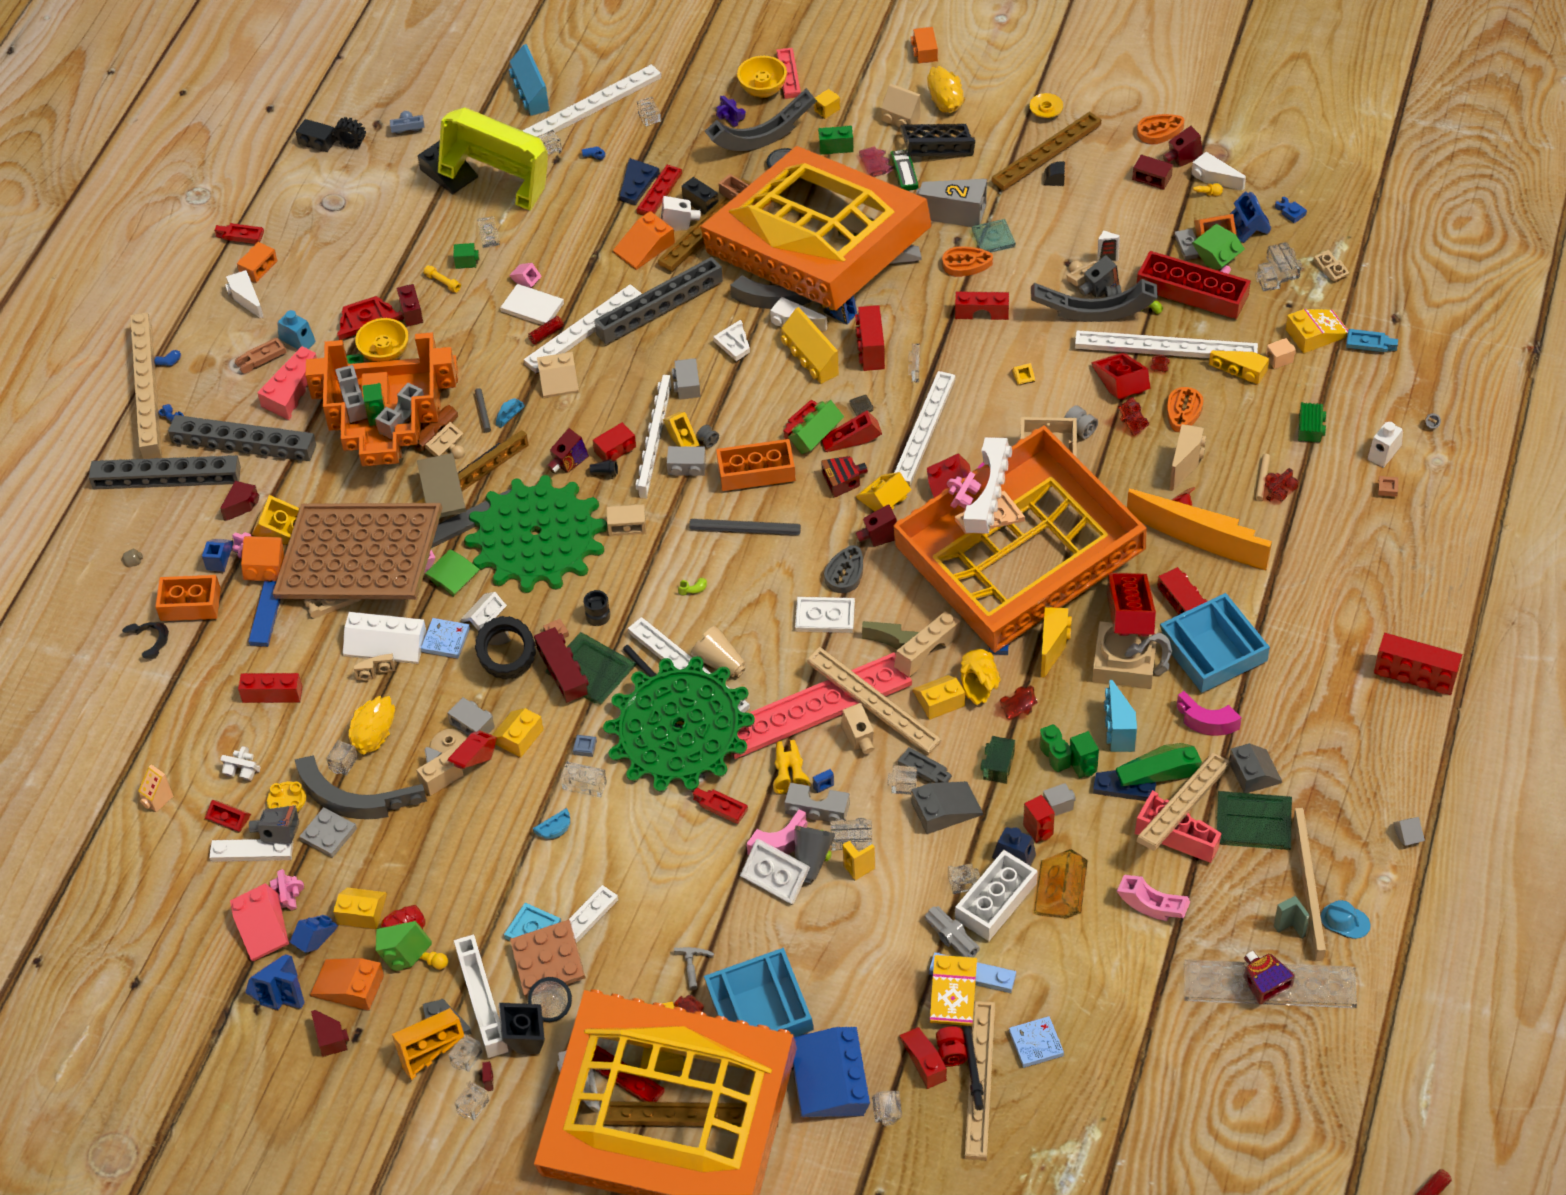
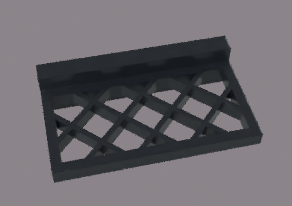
[900,124,975,156]

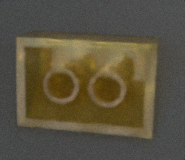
[1034,849,1088,919]

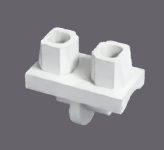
[220,746,261,781]

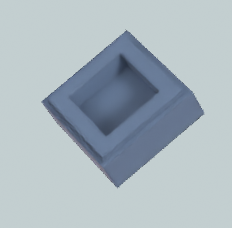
[573,735,597,757]

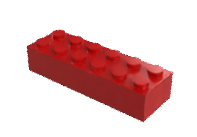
[1136,251,1251,319]
[1107,572,1156,637]

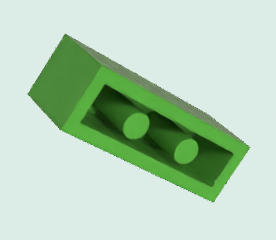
[788,400,844,454]

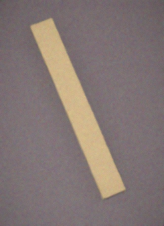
[807,647,941,755]
[1136,753,1230,851]
[1293,808,1326,961]
[965,1001,995,1160]

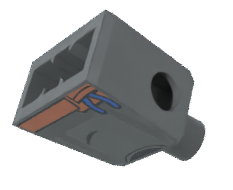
[1079,255,1120,298]
[249,805,299,843]

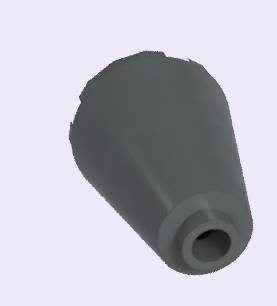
[794,825,835,883]

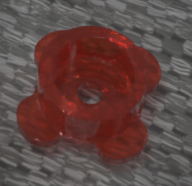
[1150,355,1170,372]

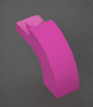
[1177,691,1242,736]

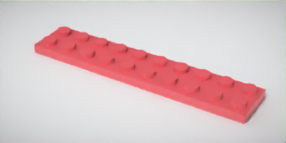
[731,653,912,759]

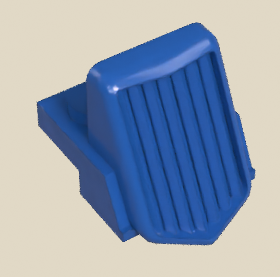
[1230,191,1271,243]
[245,955,305,1010]

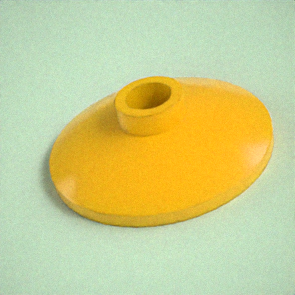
[1030,93,1063,118]

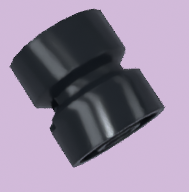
[583,590,611,626]

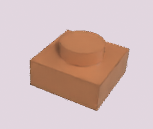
[1378,476,1398,497]
[543,618,569,638]

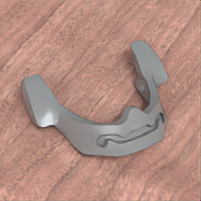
[1125,633,1172,676]

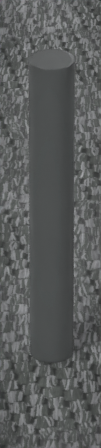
[475,388,491,433]

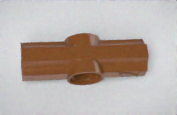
[413,405,458,452]

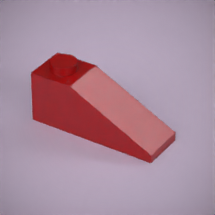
[822,410,882,452]
[899,1027,947,1089]

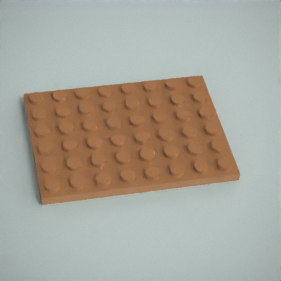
[273,503,443,600]

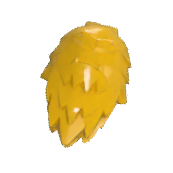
[927,66,965,114]
[960,649,1001,705]
[348,696,395,755]

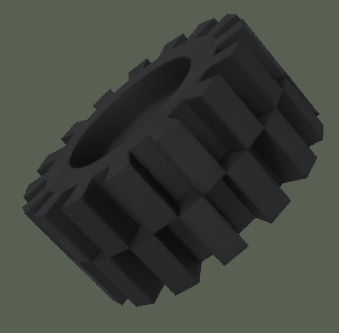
[333,117,366,149]

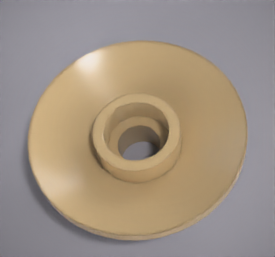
[430,729,468,754]

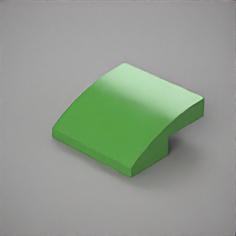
[424,550,480,597]

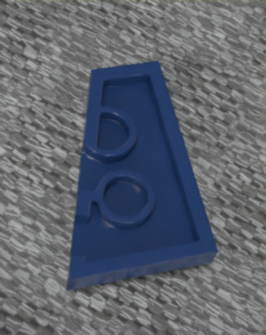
[620,158,660,206]
[1093,770,1156,801]

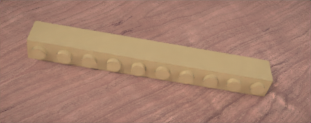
[130,312,162,459]

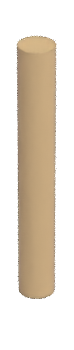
[1256,454,1270,501]

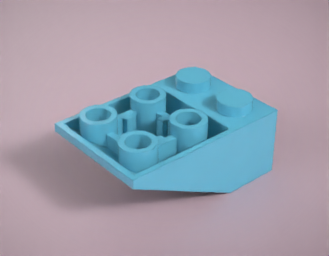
[1104,680,1137,752]

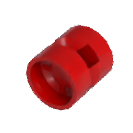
[936,1026,967,1067]

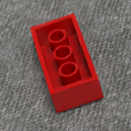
[1374,632,1463,695]

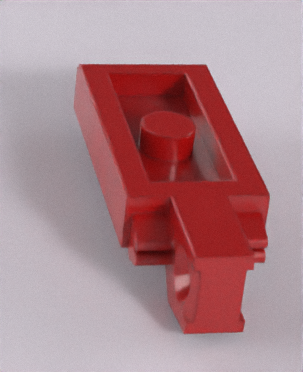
[214,223,264,244]
[783,400,818,439]
[693,788,748,824]

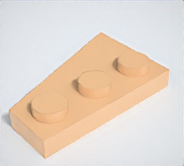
[955,491,1025,534]

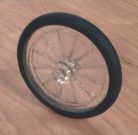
[528,977,572,1022]

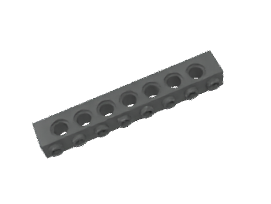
[594,257,723,345]
[168,415,316,461]
[89,455,241,490]

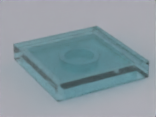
[972,219,1016,253]

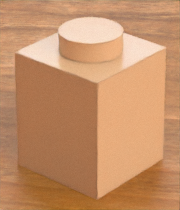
[1265,338,1296,369]

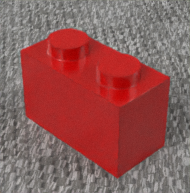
[592,422,637,461]
[1023,794,1055,843]

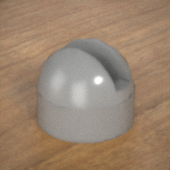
[1425,413,1441,428]

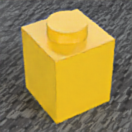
[814,89,840,119]

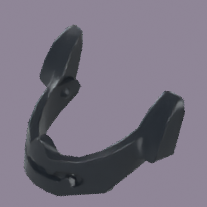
[122,622,169,659]

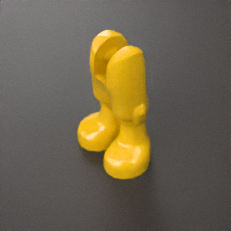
[773,740,811,794]

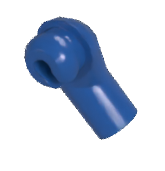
[581,146,606,160]
[155,350,181,366]

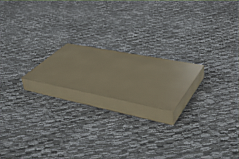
[417,453,466,517]

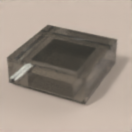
[850,394,874,416]

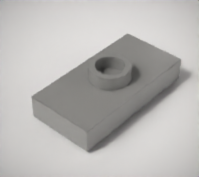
[1175,228,1200,260]

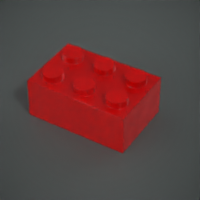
[855,305,885,371]

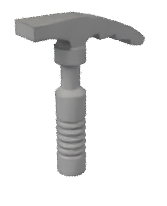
[674,947,714,990]

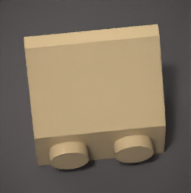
[881,84,920,132]
[537,352,579,398]

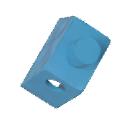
[277,310,316,349]

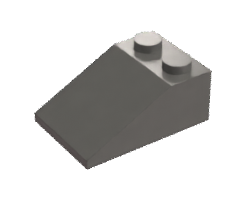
[911,781,983,834]

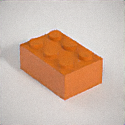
[156,575,221,621]

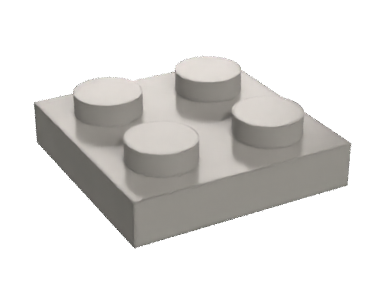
[299,807,357,858]

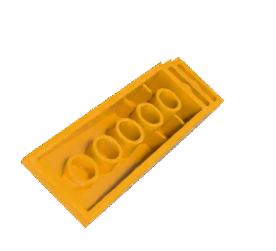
[1127,488,1272,570]

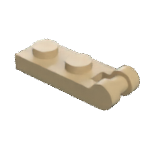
[304,599,361,618]

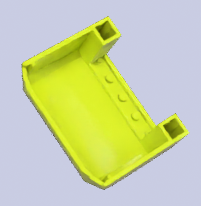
[438,107,548,211]

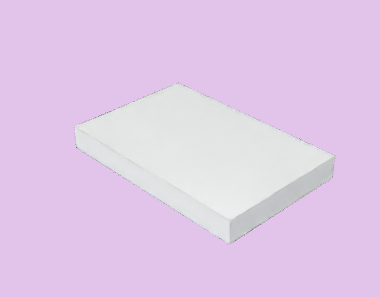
[500,284,564,325]
[795,597,855,633]
[740,839,810,904]

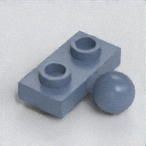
[390,111,425,133]

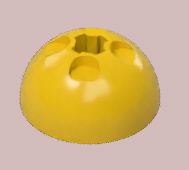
[737,56,787,98]
[355,318,409,362]

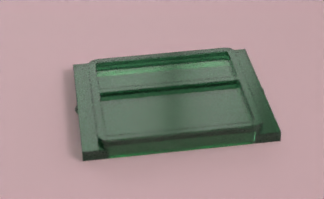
[545,632,636,705]
[1216,791,1292,850]

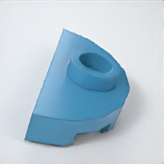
[496,398,525,428]
[533,808,570,839]

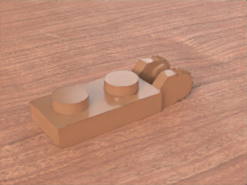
[235,337,286,374]

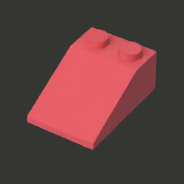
[230,883,289,961]

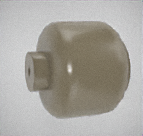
[122,549,143,567]

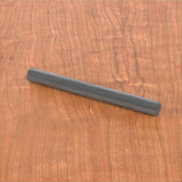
[689,519,801,535]

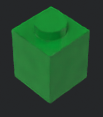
[453,243,480,269]

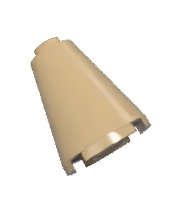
[691,626,745,677]

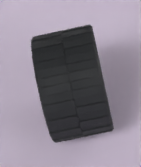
[475,616,536,679]

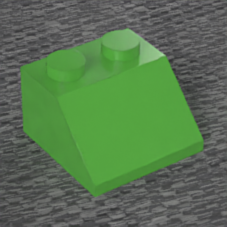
[1192,224,1245,270]
[376,921,432,971]

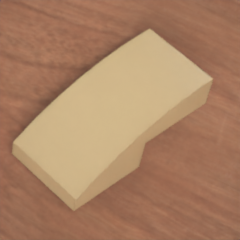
[1313,250,1350,282]
[354,653,395,681]

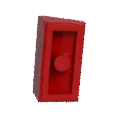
[205,800,251,832]

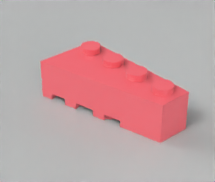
[257,346,317,420]
[1135,790,1221,863]

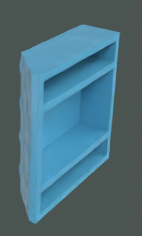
[1160,593,1270,693]
[704,948,814,1037]

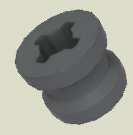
[1105,285,1122,298]
[696,425,719,448]

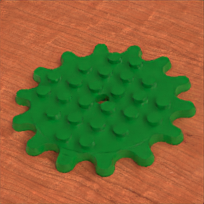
[464,475,608,593]
[603,656,755,792]

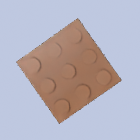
[510,920,586,998]

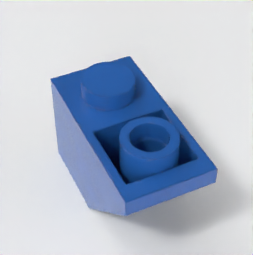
[202,539,234,572]
[290,915,338,952]

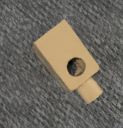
[841,703,874,754]

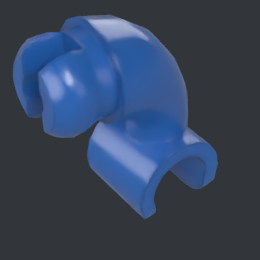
[158,404,184,423]

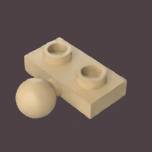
[1066,260,1097,287]
[425,422,465,459]

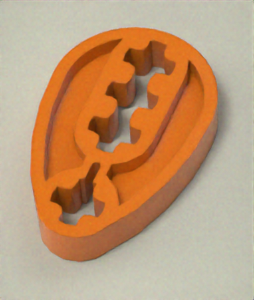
[1137,114,1185,144]
[942,246,993,277]
[1167,387,1203,432]

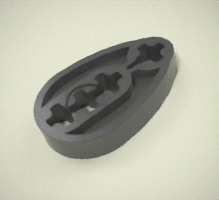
[824,545,863,593]

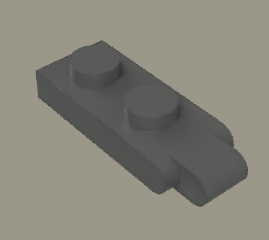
[898,747,952,783]

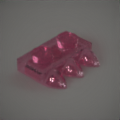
[859,147,894,177]

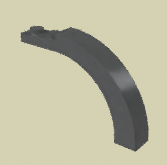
[705,88,817,151]
[730,275,813,309]
[1031,279,1157,322]
[295,755,427,819]

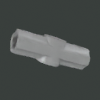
[925,906,979,958]

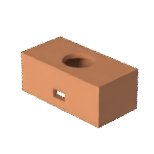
[718,174,749,200]

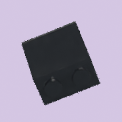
[498,1003,545,1054]

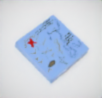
[421,618,470,659]
[1009,1016,1064,1068]

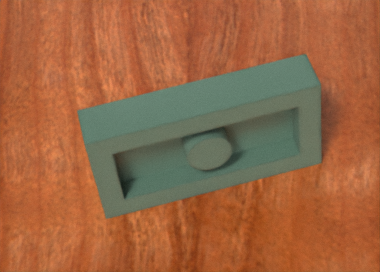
[1274,896,1309,938]

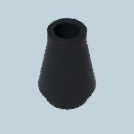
[590,459,618,477]

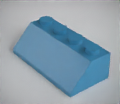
[508,44,549,116]

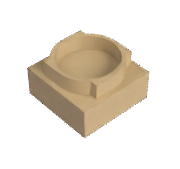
[1020,417,1077,457]
[1092,622,1158,689]

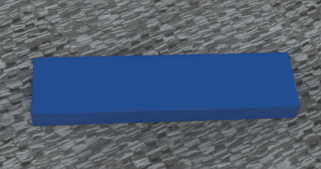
[248,581,281,647]

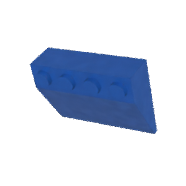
[793,1027,870,1117]

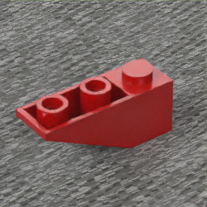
[447,731,497,769]

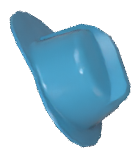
[1321,900,1371,939]

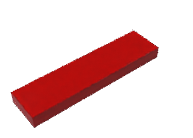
[636,165,682,215]
[592,1045,665,1102]

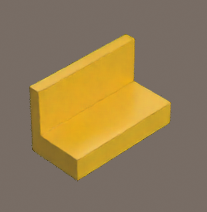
[843,841,875,881]

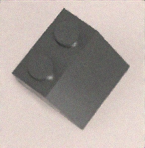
[1229,743,1282,794]

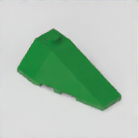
[1115,743,1202,786]

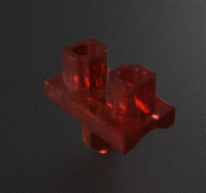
[1118,397,1149,435]
[1265,468,1299,502]
[1000,685,1038,720]

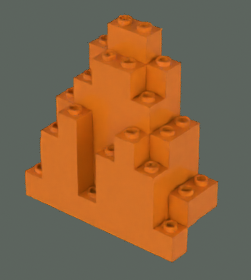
[305,332,458,466]

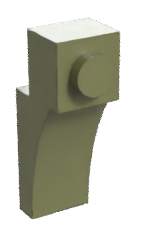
[862,621,919,650]

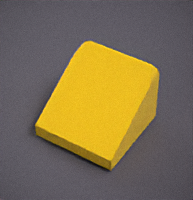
[1012,363,1035,385]

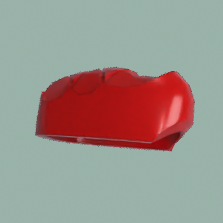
[380,905,426,929]

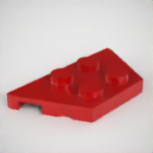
[337,296,404,340]

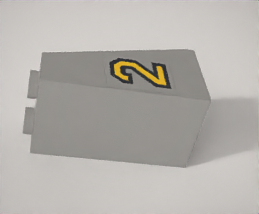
[916,179,987,228]

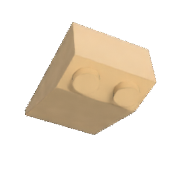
[1170,424,1206,491]

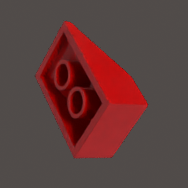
[1091,352,1151,399]
[927,453,971,498]

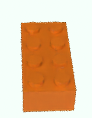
[716,439,796,491]

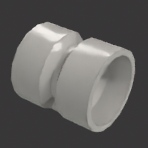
[1064,405,1098,439]

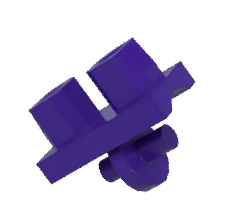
[716,96,746,127]

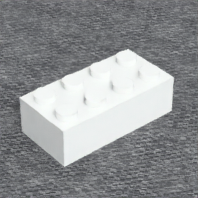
[955,850,1038,941]

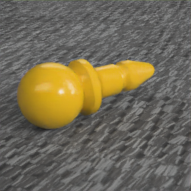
[1193,183,1223,196]
[419,951,448,970]

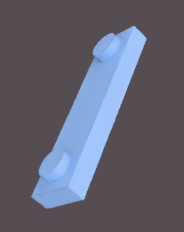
[929,952,1016,993]

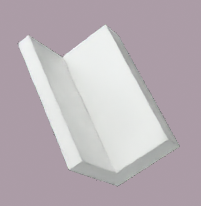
[460,592,507,631]

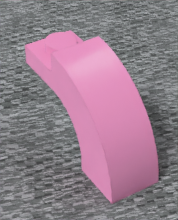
[746,809,808,855]
[1117,875,1190,921]

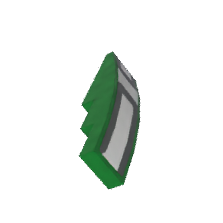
[890,149,918,191]

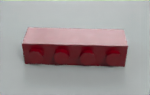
[534,627,589,703]

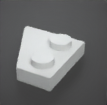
[713,320,750,361]

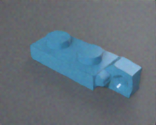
[1346,329,1398,352]

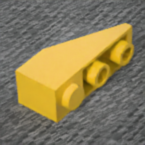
[1209,350,1269,385]

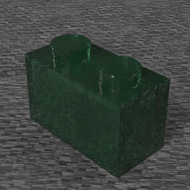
[980,736,1015,784]

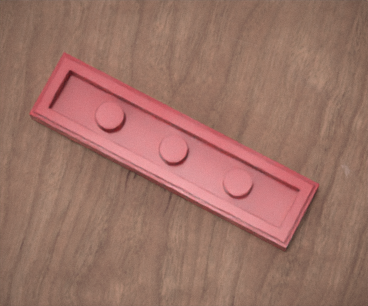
[776,48,801,99]

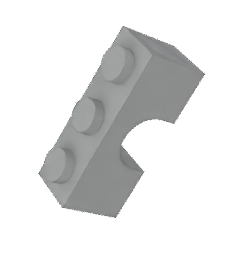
[335,365,368,423]
[375,383,424,440]
[785,783,850,824]

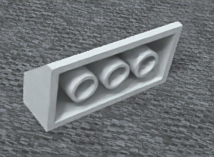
[343,612,427,664]

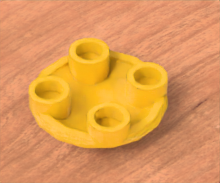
[267,781,306,812]

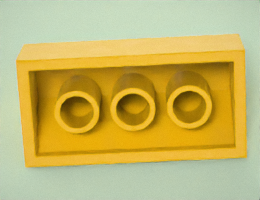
[781,307,839,384]

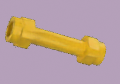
[423,265,461,293]

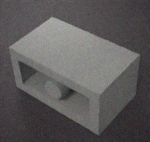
[672,358,701,400]
[667,446,706,476]
[447,697,495,736]

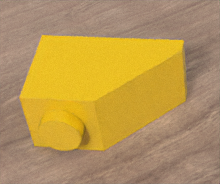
[663,412,699,447]

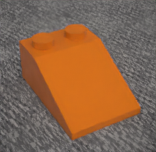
[613,211,675,270]
[310,958,384,1011]

